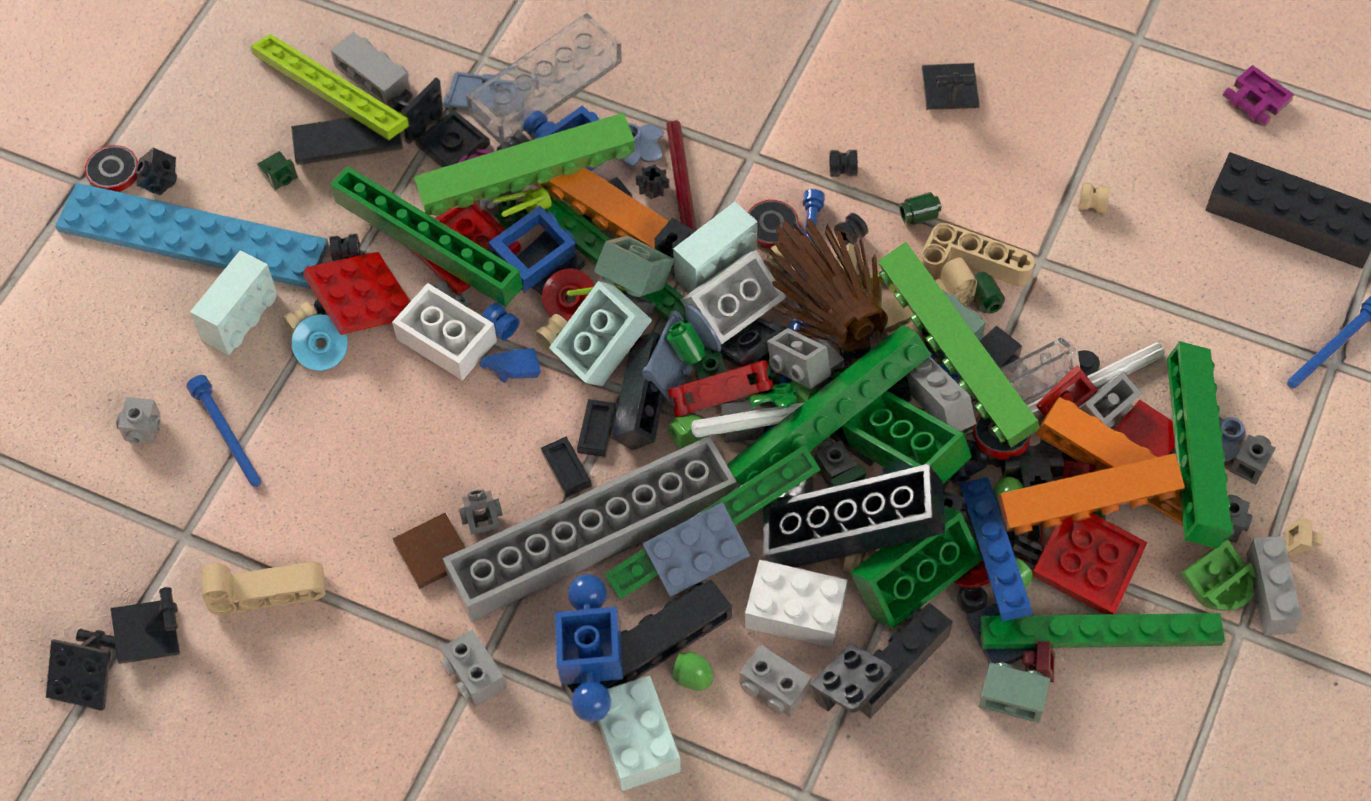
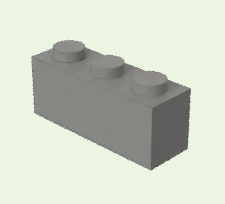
[331,32,410,106]
[906,356,976,431]
[1246,536,1302,635]

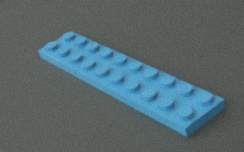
[55,183,329,289]

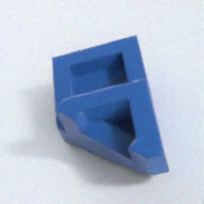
[479,348,541,383]

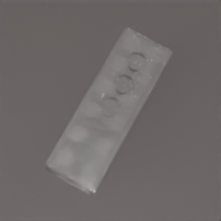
[466,13,622,145]

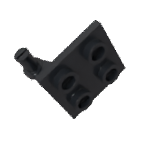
[922,63,979,110]
[388,77,443,145]
[110,587,180,664]
[45,628,116,711]

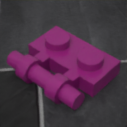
[1222,65,1294,126]

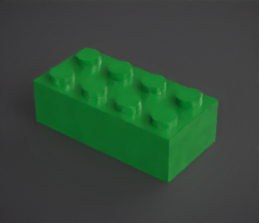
[842,391,972,484]
[850,505,982,629]

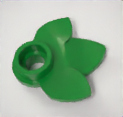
[746,383,797,409]

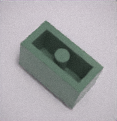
[979,663,1050,723]

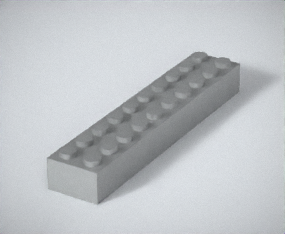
[443,436,737,622]

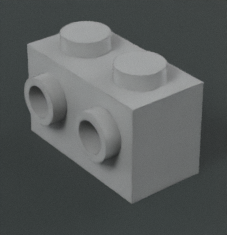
[767,328,831,389]
[1078,372,1142,428]
[441,629,506,706]
[740,645,812,717]

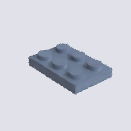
[643,502,750,597]

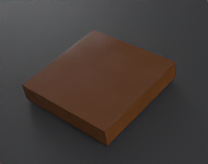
[392,513,465,589]

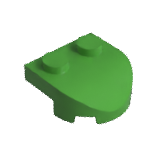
[1179,539,1256,611]

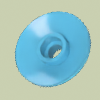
[292,315,348,371]

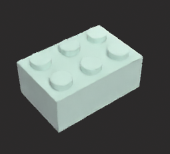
[673,202,758,293]
[190,250,277,355]
[549,281,652,386]
[598,676,681,791]

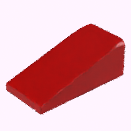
[1036,365,1099,417]

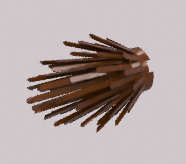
[763,219,888,352]

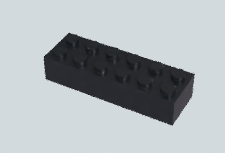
[1205,152,1371,269]
[763,464,946,568]

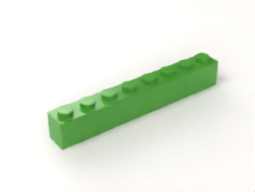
[414,112,635,216]
[878,242,1040,448]

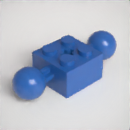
[555,574,623,722]

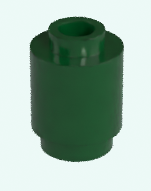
[899,192,942,225]
[974,272,1005,314]

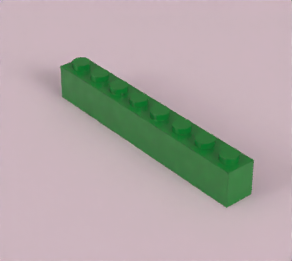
[330,166,523,307]
[726,325,931,488]
[1167,341,1233,549]

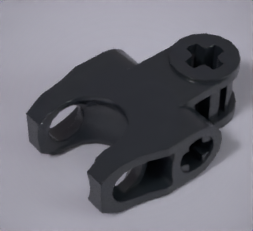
[1001,438,1064,488]

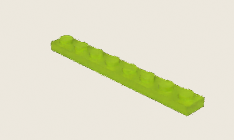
[250,34,409,140]

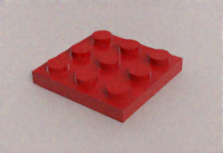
[409,202,521,295]
[303,252,411,335]
[1032,513,1148,614]

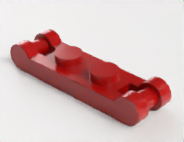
[667,360,774,417]

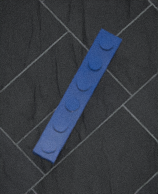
[960,477,1032,621]

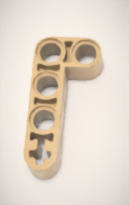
[921,223,1035,287]
[875,258,977,341]
[201,562,325,615]

